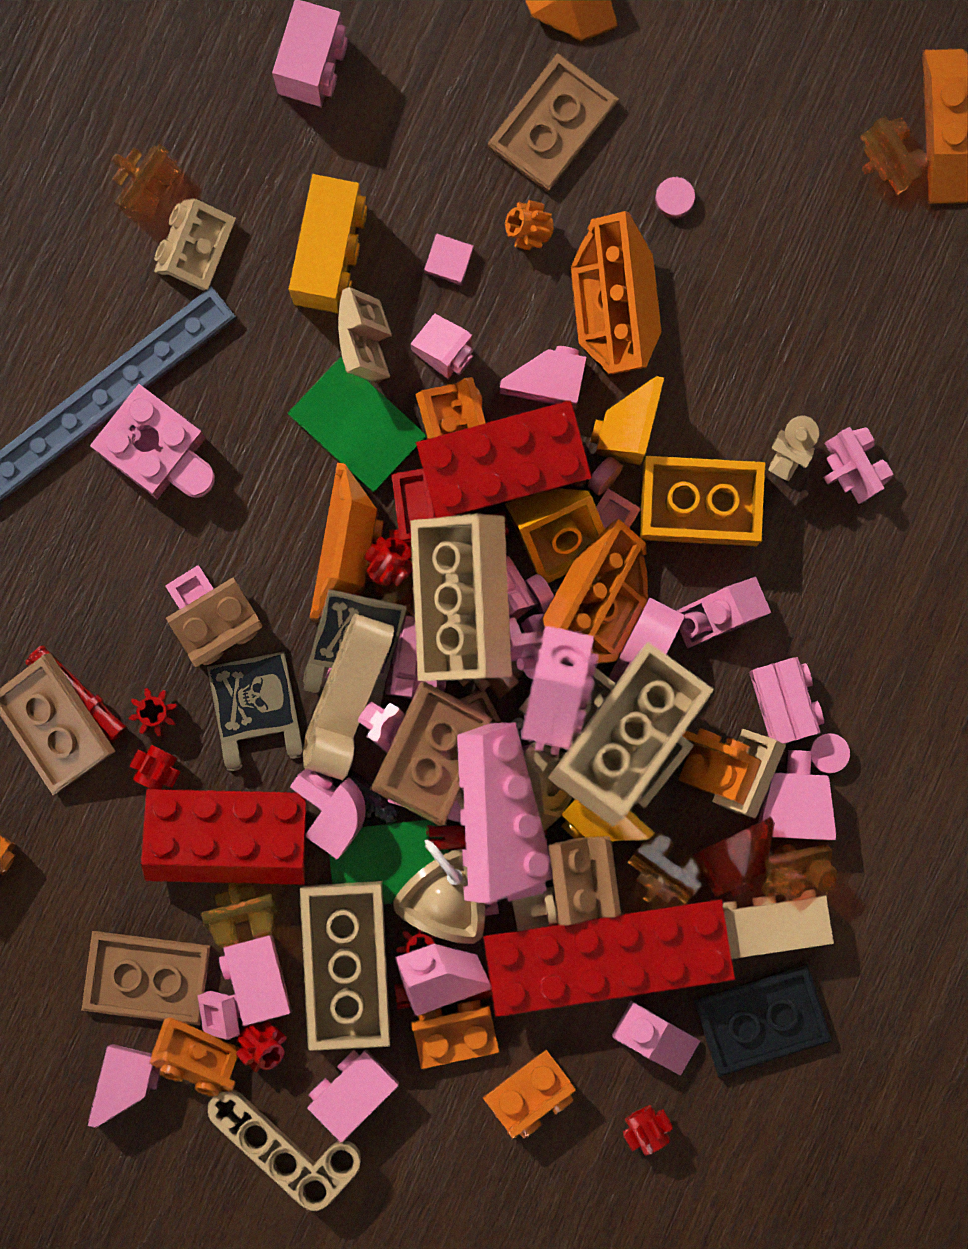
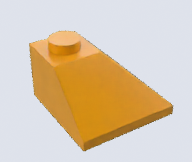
[590,376,664,465]
[505,488,605,584]
[561,799,655,841]

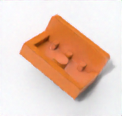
[415,377,486,439]
[149,1017,240,1097]

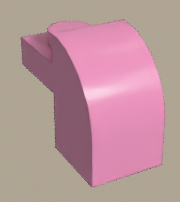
[609,598,684,683]
[290,769,366,859]

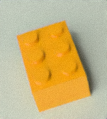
[289,174,368,313]
[640,456,765,546]

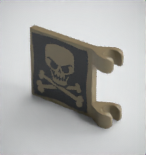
[303,589,406,706]
[207,652,303,771]

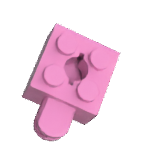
[90,384,215,499]
[521,626,598,756]

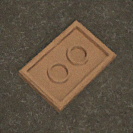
[487,53,619,193]
[0,653,116,795]
[371,681,493,826]
[81,931,211,1025]

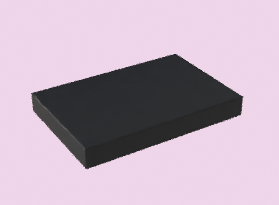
[693,965,832,1077]

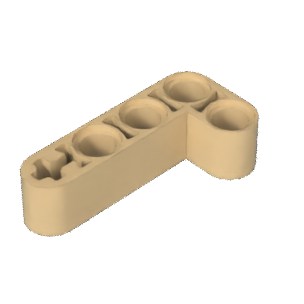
[303,614,394,780]
[208,1090,361,1211]

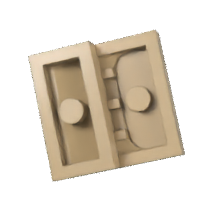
[339,287,392,383]

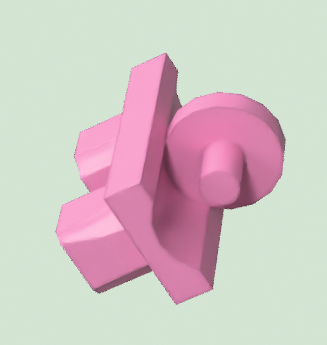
[824,427,894,504]
[509,613,545,679]
[358,702,405,753]

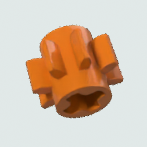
[505,200,554,250]

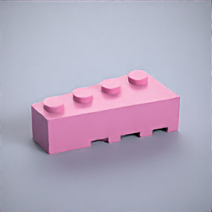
[457,723,553,903]

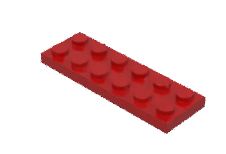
[484,899,735,1017]

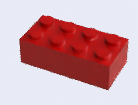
[416,400,592,518]
[141,789,308,885]

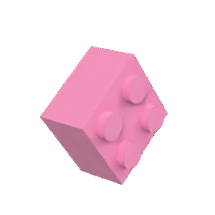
[272,0,348,107]

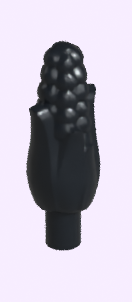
[331,769,399,824]

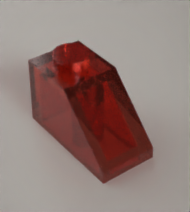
[694,817,775,897]

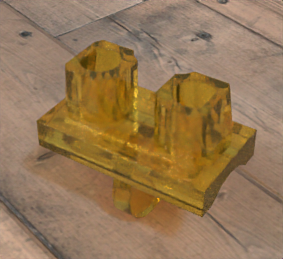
[201,883,278,948]

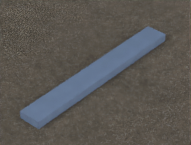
[0,286,236,503]

